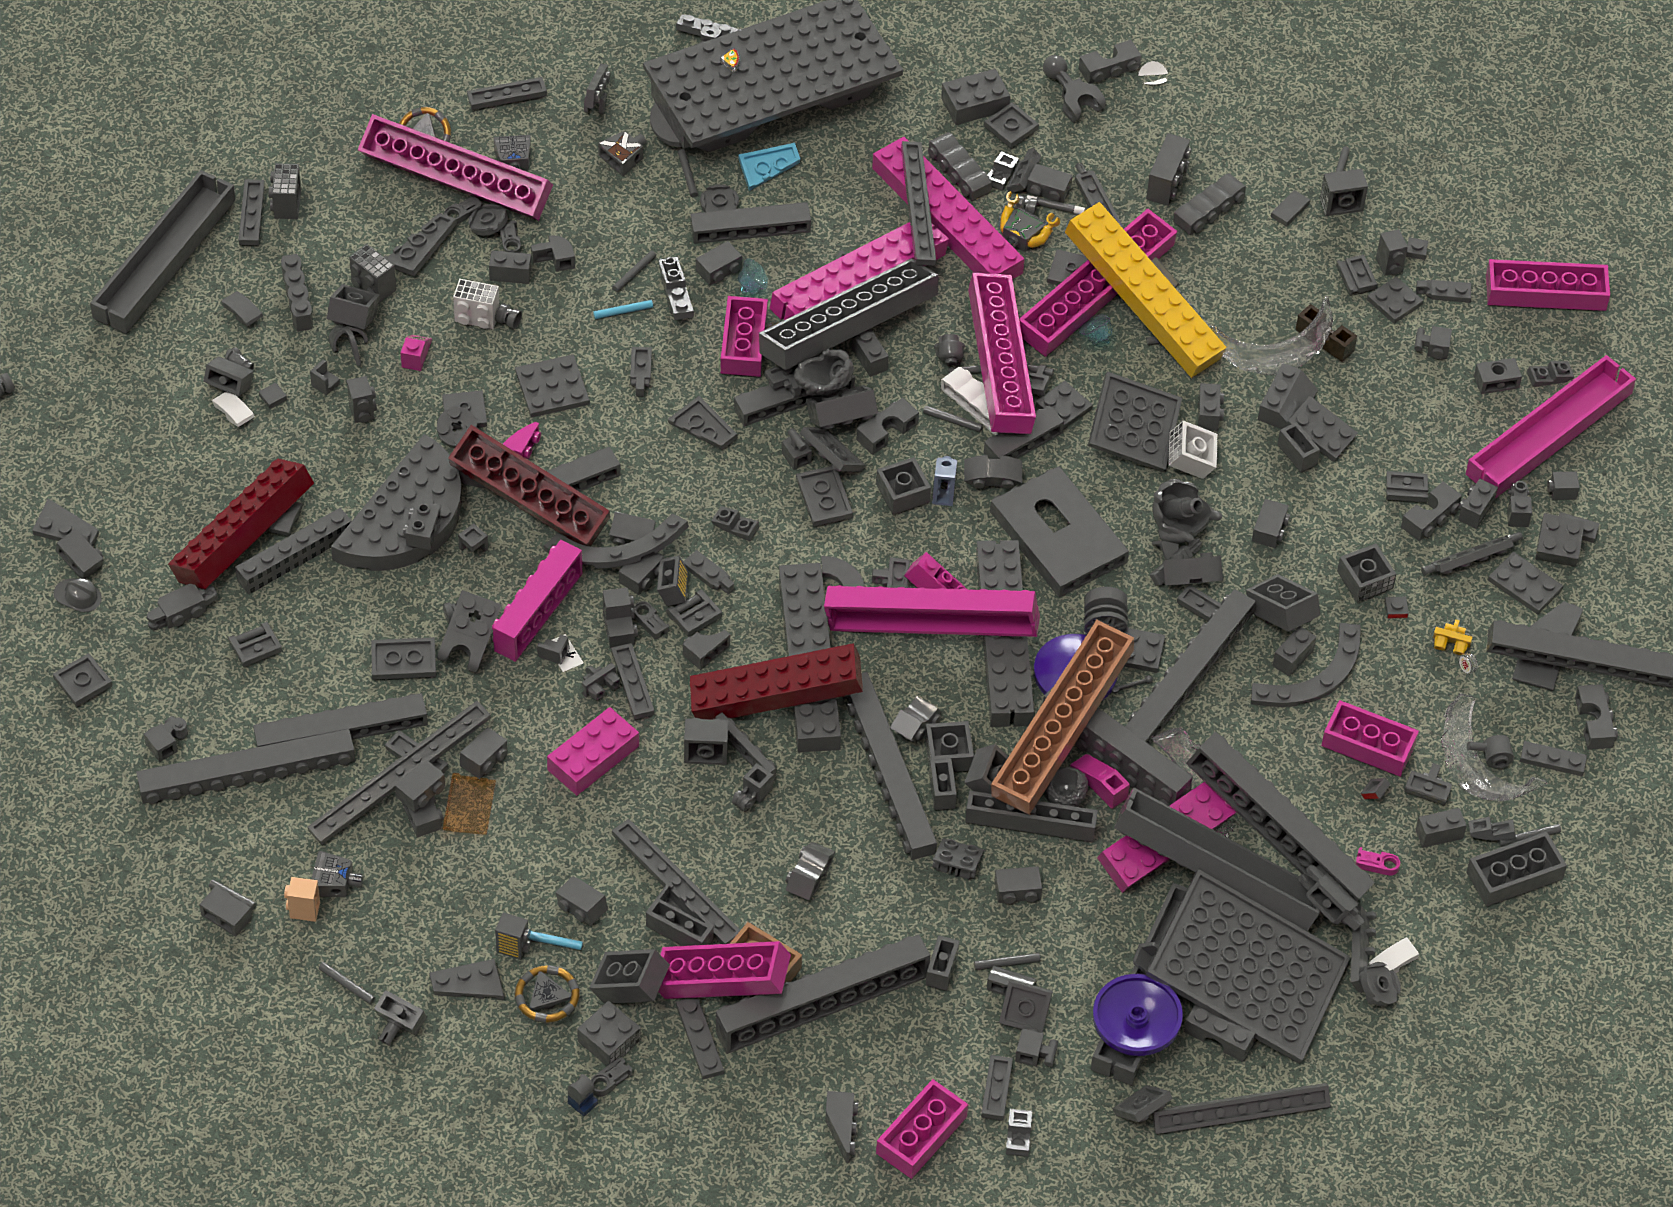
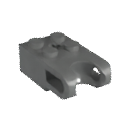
[437,590,502,673]

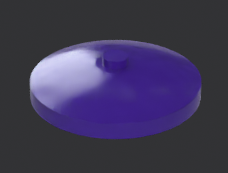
[1034,634,1118,700]
[1093,974,1183,1056]

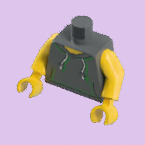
[1000,191,1060,252]

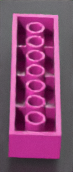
[1097,782,1237,893]

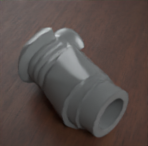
[225,347,254,370]

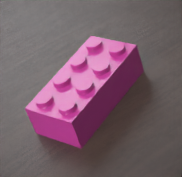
[720,296,768,377]
[1321,700,1419,777]
[547,707,639,796]
[876,1079,968,1179]

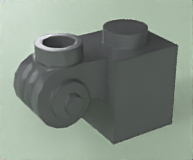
[1507,481,1532,527]
[144,716,188,762]
[732,763,773,812]

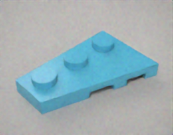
[738,143,800,191]

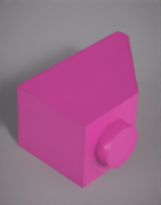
[401,335,432,371]

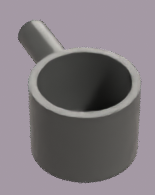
[1466,735,1514,769]

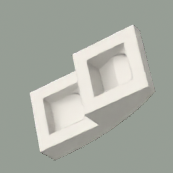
[212,392,255,427]
[1369,937,1419,973]

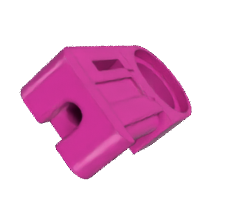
[1355,847,1400,876]

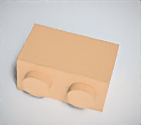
[284,877,320,922]

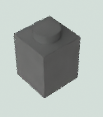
[1547,472,1580,500]

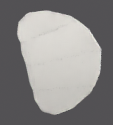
[1138,61,1168,84]

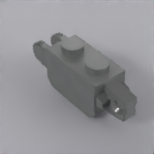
[147,584,218,630]
[1298,865,1365,931]

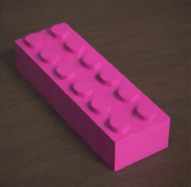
[1486,259,1610,311]
[492,540,583,662]
[658,941,791,999]

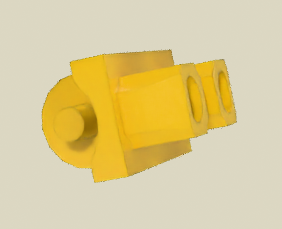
[1433,620,1472,656]

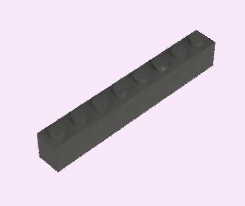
[253,693,428,747]

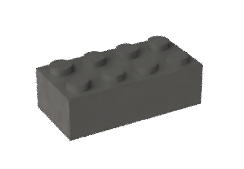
[1466,831,1567,907]

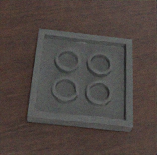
[515,354,590,418]

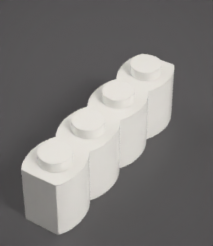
[941,367,1001,435]

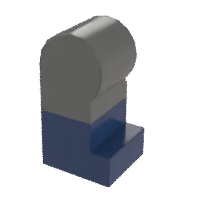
[568,1074,598,1116]

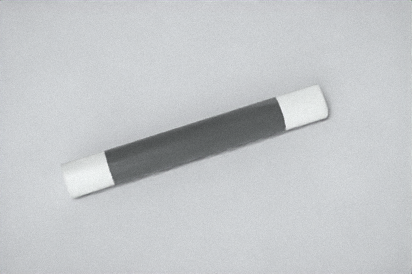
[1027,195,1085,214]

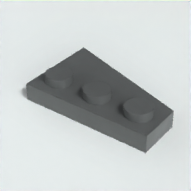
[668,396,738,450]
[32,499,99,546]
[429,959,504,1000]

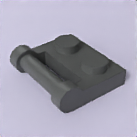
[666,589,722,637]
[228,621,282,667]

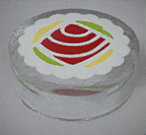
[1458,653,1478,675]

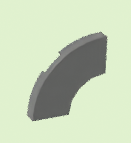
[821,556,865,587]

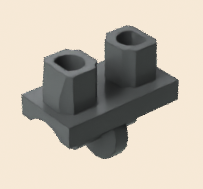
[582,663,620,701]

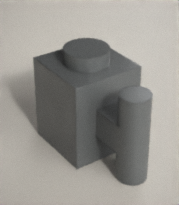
[1414,326,1452,359]
[782,428,812,470]
[1015,1029,1058,1067]

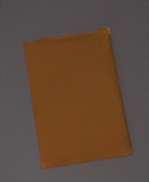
[442,773,496,835]

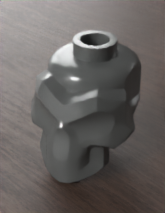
[934,334,966,365]

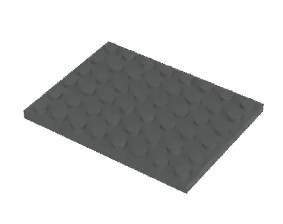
[1145,869,1350,1064]

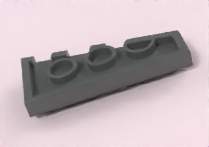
[384,213,457,276]

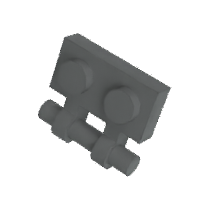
[1027,362,1054,396]

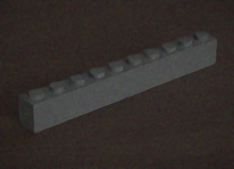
[1124,589,1256,745]
[1487,620,1673,688]
[842,672,937,860]
[136,729,355,804]

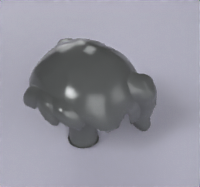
[1152,479,1222,544]

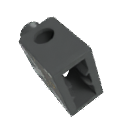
[598,131,647,177]

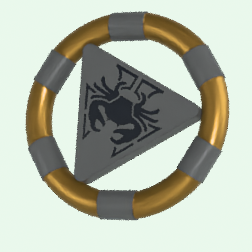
[399,107,451,143]
[515,965,580,1023]

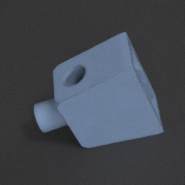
[932,456,957,506]

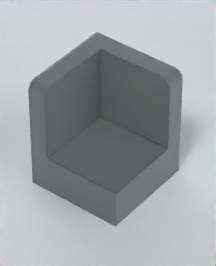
[310,360,340,396]
[458,523,488,552]
[537,634,570,665]
[1133,942,1159,973]

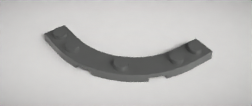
[544,513,689,568]
[1251,623,1361,707]

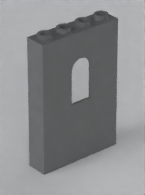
[990,466,1129,598]

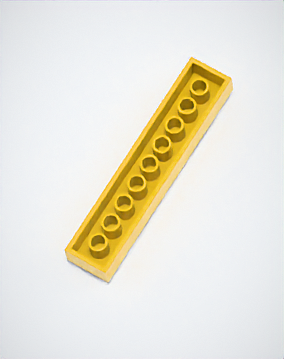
[1065,202,1227,378]

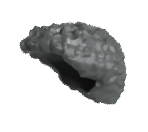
[794,349,854,396]

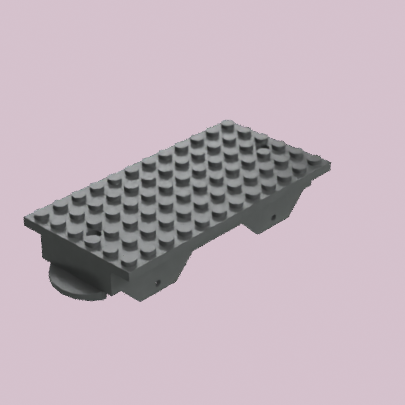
[643,0,903,152]

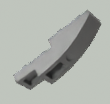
[658,257,694,320]

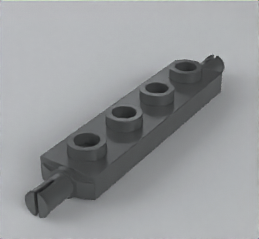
[1075,162,1124,229]
[1421,532,1523,575]

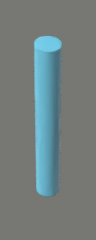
[593,300,653,319]
[529,931,583,950]

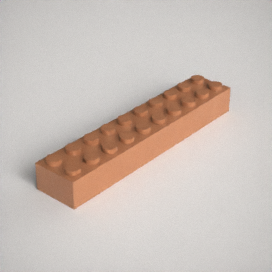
[991,620,1134,815]

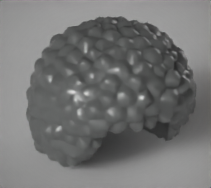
[1043,767,1088,807]

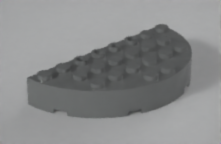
[331,434,462,571]

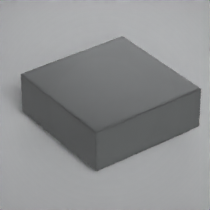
[259,383,287,409]

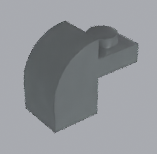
[531,235,575,272]

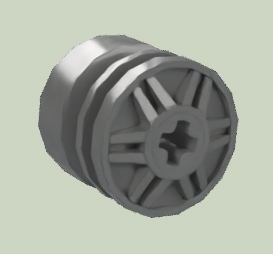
[1084,587,1128,634]

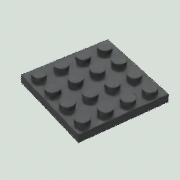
[1088,371,1182,472]

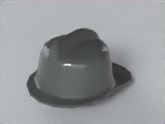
[54,578,102,612]

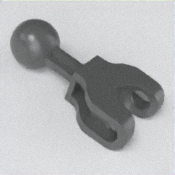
[1043,55,1106,122]

